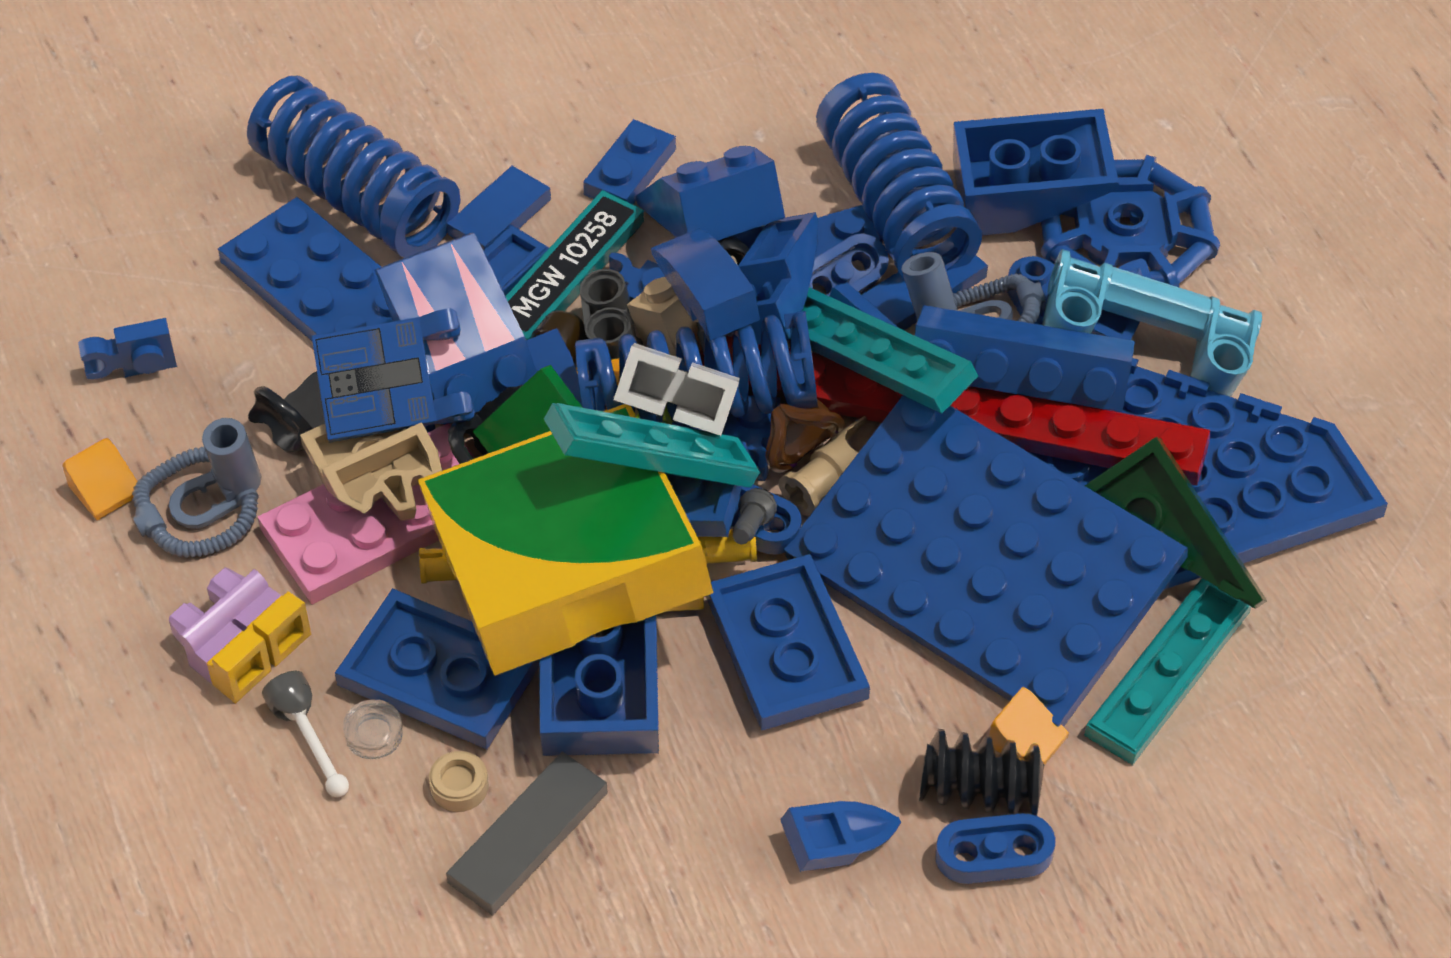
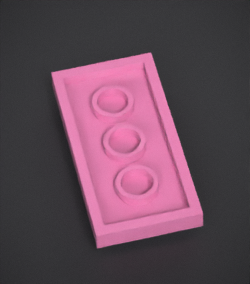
[258,423,475,605]

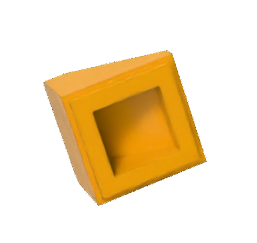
[62,438,137,520]
[989,687,1069,765]

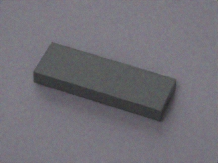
[446,752,608,916]

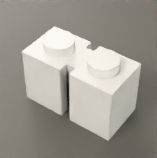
[614,343,740,436]

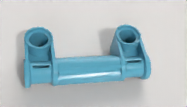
[1042,249,1262,397]

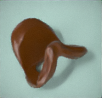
[766,399,844,473]

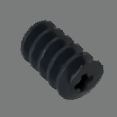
[919,729,1044,816]

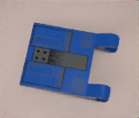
[311,308,475,443]

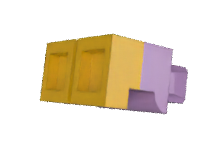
[169,567,311,704]

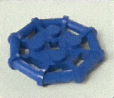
[1041,155,1220,287]

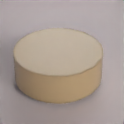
[429,751,489,812]

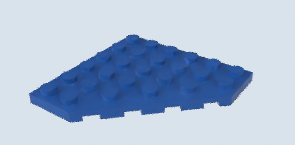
[1029,358,1388,590]

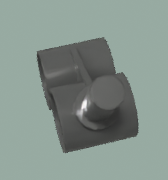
[579,269,643,360]

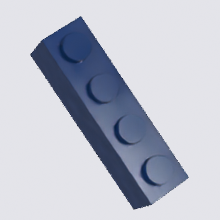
[915,305,1135,412]

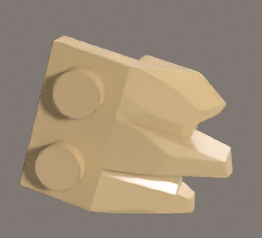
[300,422,442,521]

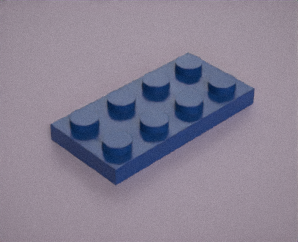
[218,197,393,341]

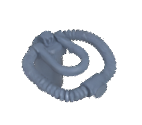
[902,252,1046,324]
[132,418,262,558]

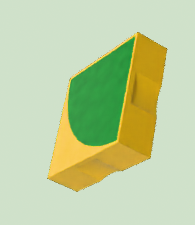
[418,404,713,676]

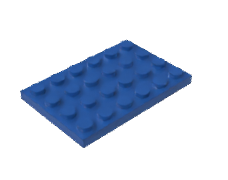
[784,395,1188,727]

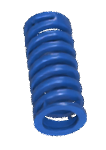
[816,72,982,278]
[247,76,461,258]
[575,311,818,426]

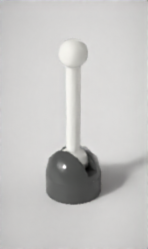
[262,671,349,797]

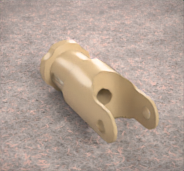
[779,416,867,517]

